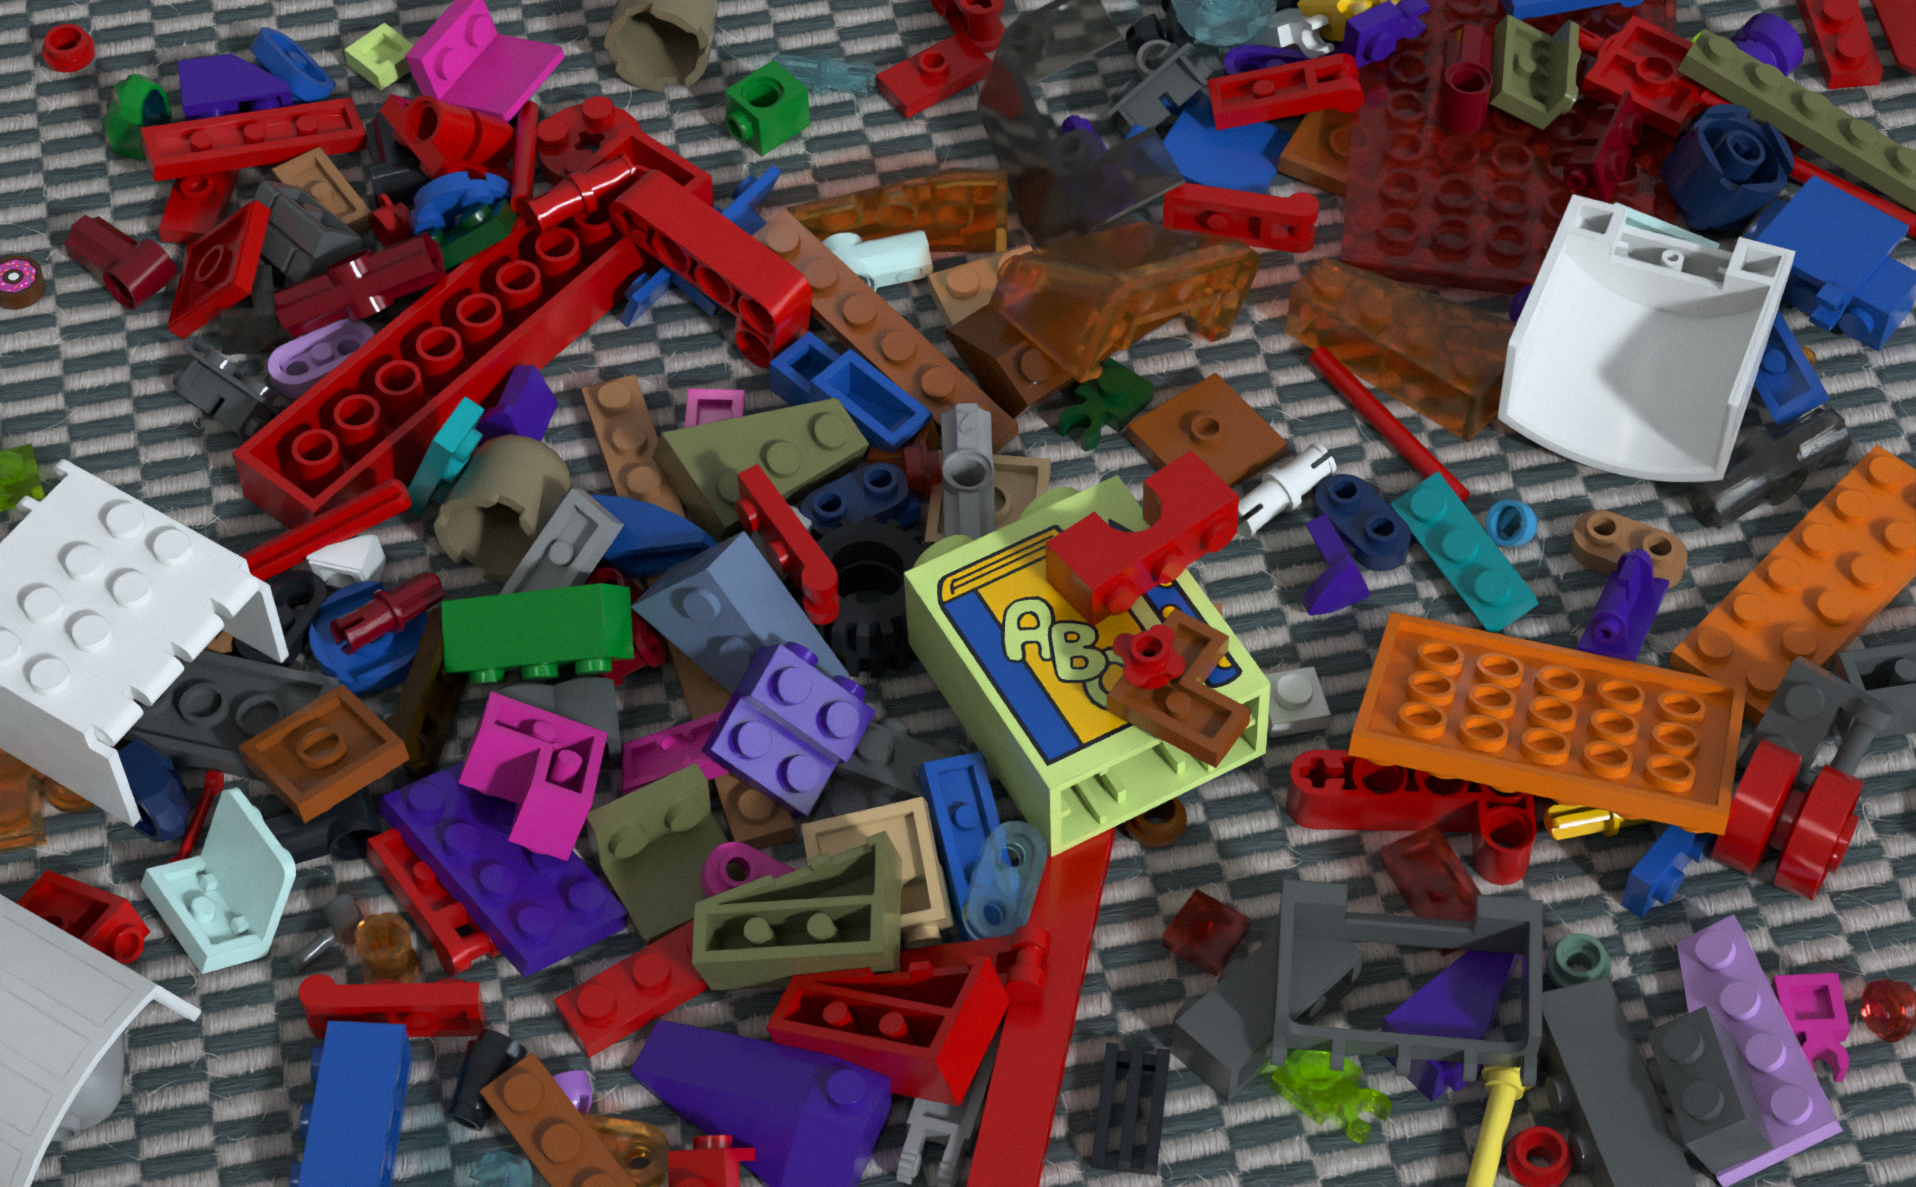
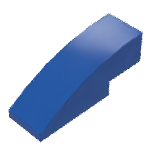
[770,331,933,453]
[561,494,719,578]

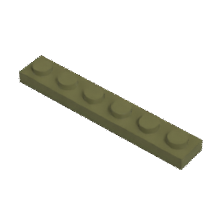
[1677,28,1916,212]

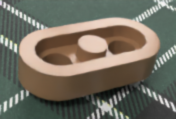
[1570,510,1688,589]

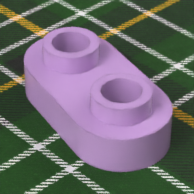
[268,319,375,399]

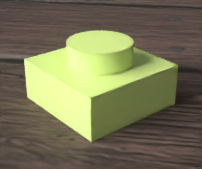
[344,23,414,90]

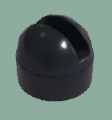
[1126,13,1166,57]

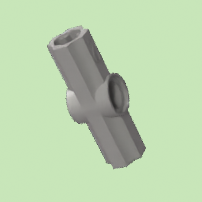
[941,403,996,540]

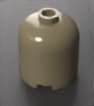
[604,0,718,92]
[434,434,573,583]

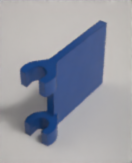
[1120,90,1293,194]
[1754,175,1909,332]

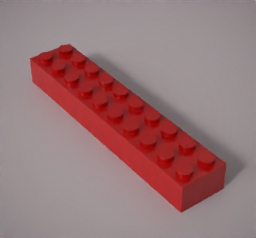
[232,124,714,529]

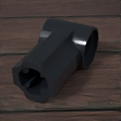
[365,112,427,209]
[262,785,382,864]

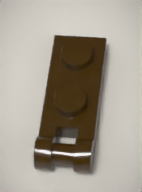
[383,607,468,778]

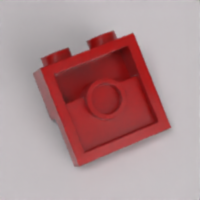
[16,870,150,964]

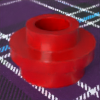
[42,24,96,72]
[1505,1126,1573,1187]

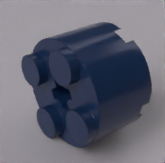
[1660,104,1794,232]

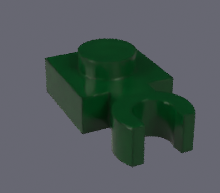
[1058,358,1154,452]

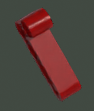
[609,169,813,368]
[1286,749,1536,886]

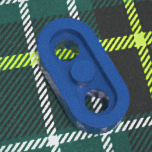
[250,27,335,105]

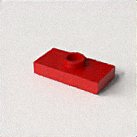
[876,31,992,119]
[158,169,240,244]

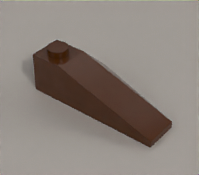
[944,268,1182,421]

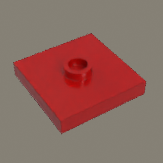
[168,200,271,339]

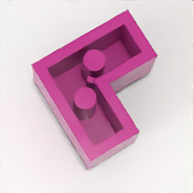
[458,692,608,861]

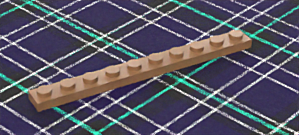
[581,374,796,850]

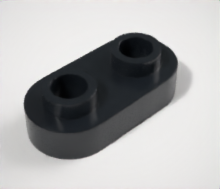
[235,570,328,668]

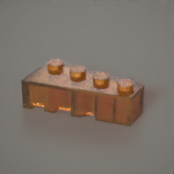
[1286,256,1517,442]

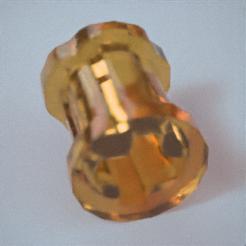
[354,912,419,984]

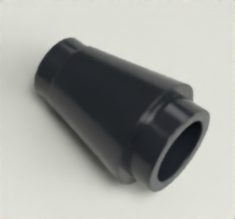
[447,1029,528,1131]

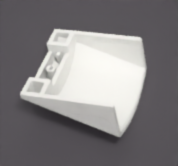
[1497,194,1796,482]
[0,894,201,1187]

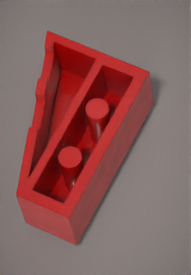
[766,954,1011,1107]

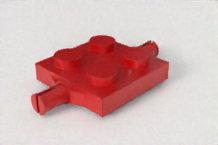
[1578,15,1735,138]

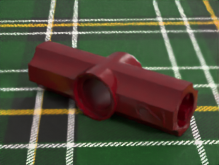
[273,232,447,338]

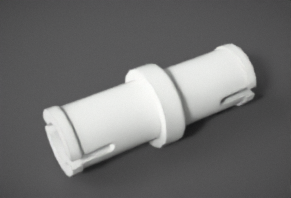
[1237,443,1337,538]

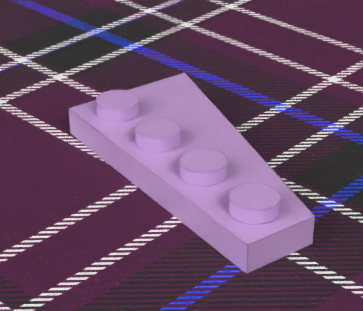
[1677,914,1843,1187]

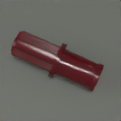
[329,572,446,655]

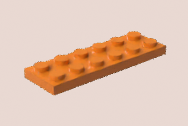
[1669,444,1916,726]

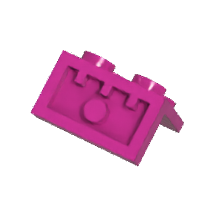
[405,0,565,122]

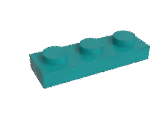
[407,396,485,517]
[1390,471,1539,633]

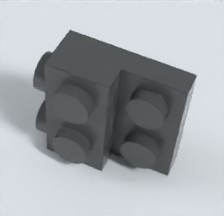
[810,717,966,851]

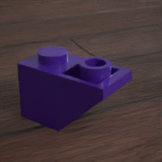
[178,53,294,121]

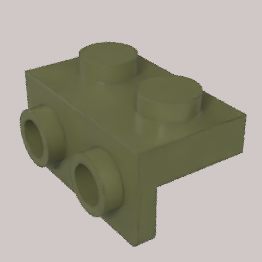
[1489,14,1581,130]

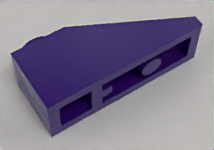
[1381,950,1520,1102]

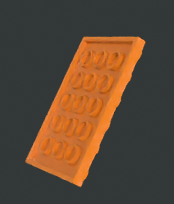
[1348,612,1747,836]

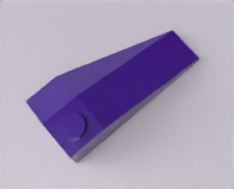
[630,1019,892,1187]

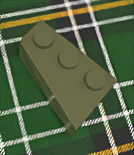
[652,398,869,543]
[692,831,902,990]

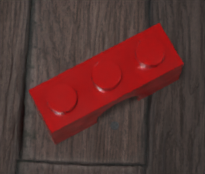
[1045,450,1239,627]

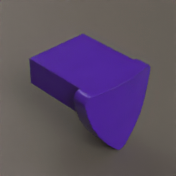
[475,365,558,446]
[1301,513,1371,615]

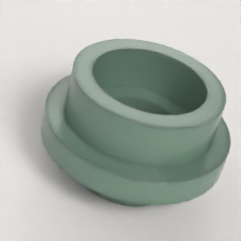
[1546,933,1611,988]

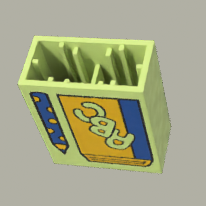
[904,475,1271,857]

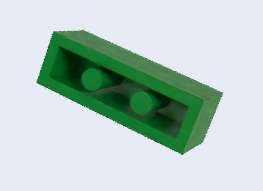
[441,583,634,685]

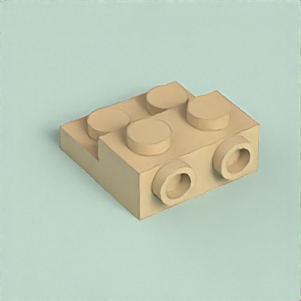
[801,797,954,949]

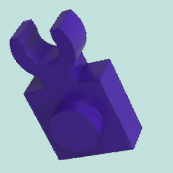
[1341,0,1430,69]

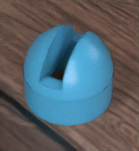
[1486,500,1538,547]

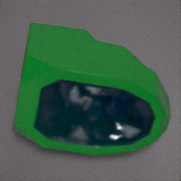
[103,74,172,161]

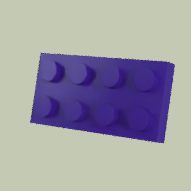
[380,761,628,978]

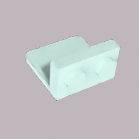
[141,787,296,974]

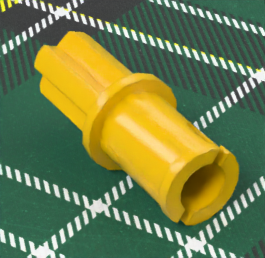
[1543,803,1660,841]

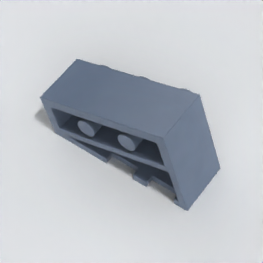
[630,531,849,695]

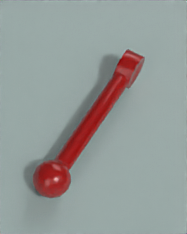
[167,769,224,864]

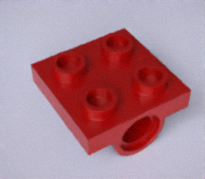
[380,94,515,186]

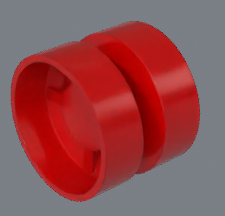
[1712,739,1865,902]

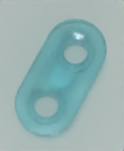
[962,821,1048,940]

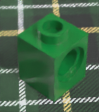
[724,60,810,157]

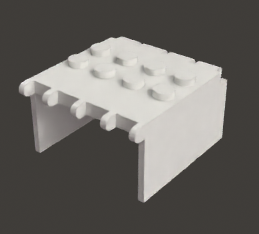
[0,459,289,827]

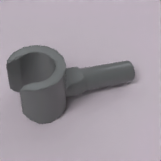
[288,894,366,973]

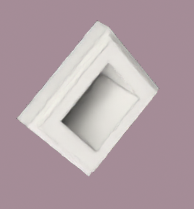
[306,534,386,591]

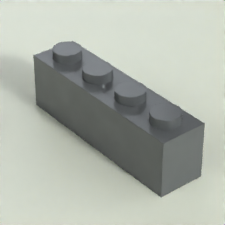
[1537,977,1697,1187]

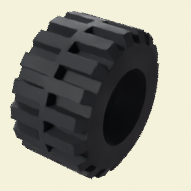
[792,516,931,678]

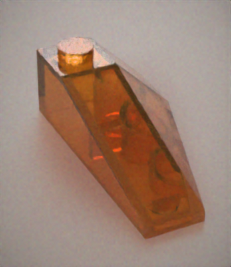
[787,166,1008,252]

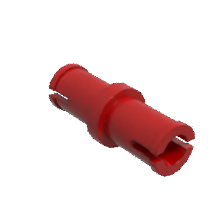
[524,152,639,234]

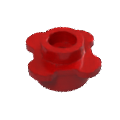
[368,193,412,248]
[1113,624,1185,689]

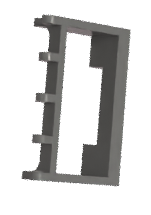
[1271,879,1543,1088]

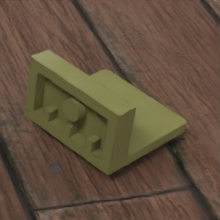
[585,762,745,945]

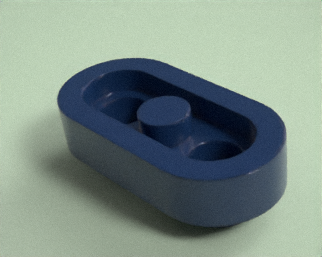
[801,462,910,542]
[1314,474,1411,571]

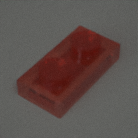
[1379,824,1482,957]

